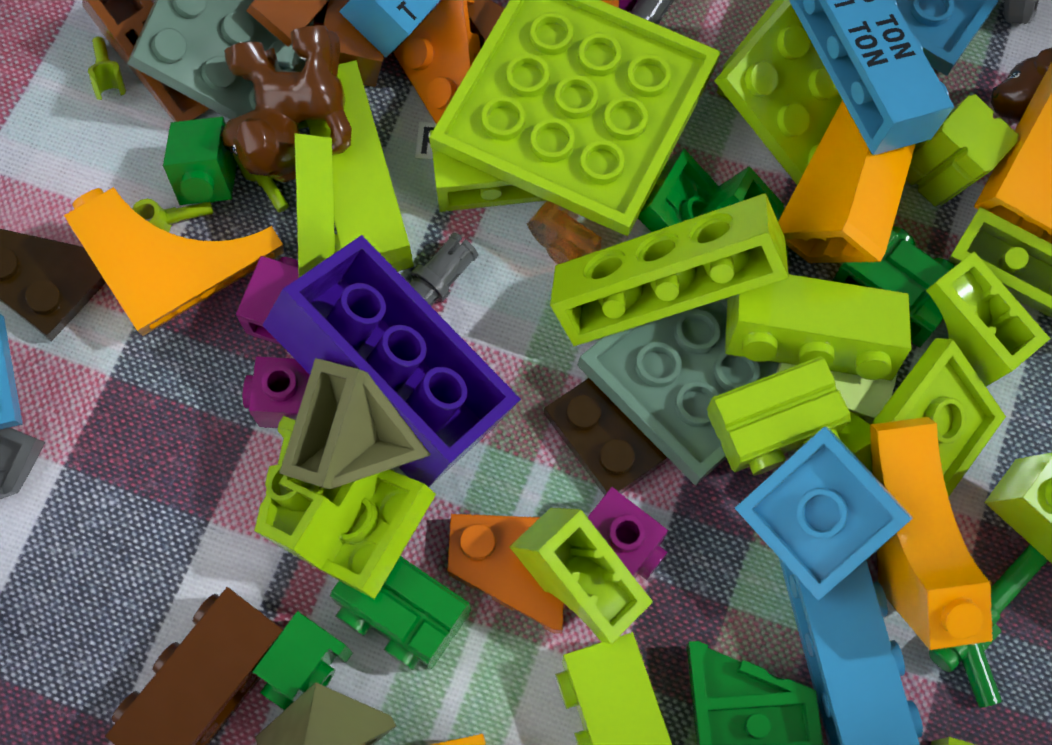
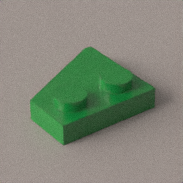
[686,641,823,745]

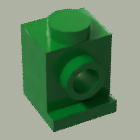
[253,611,353,710]

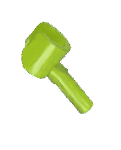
[88,36,126,100]
[233,153,289,213]
[132,198,214,232]

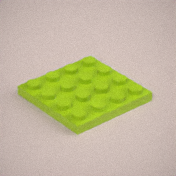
[429,0,721,237]

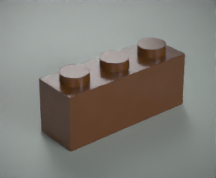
[104,586,283,745]

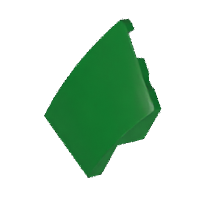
[638,148,788,258]

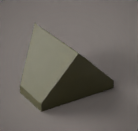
[279,358,431,489]
[255,683,397,745]

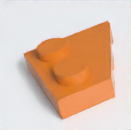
[394,0,481,125]
[447,514,564,634]

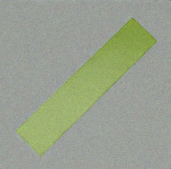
[294,133,335,277]

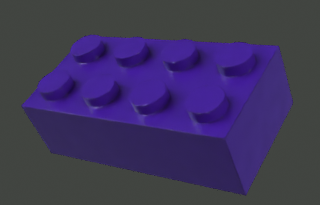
[263,235,521,487]

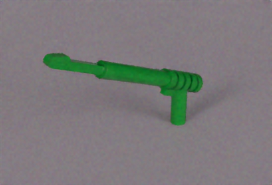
[928,544,1048,708]

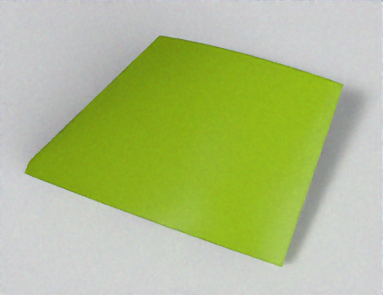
[254,416,436,599]

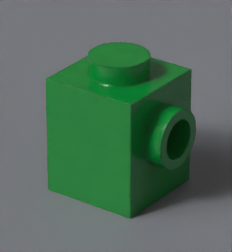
[163,116,237,205]

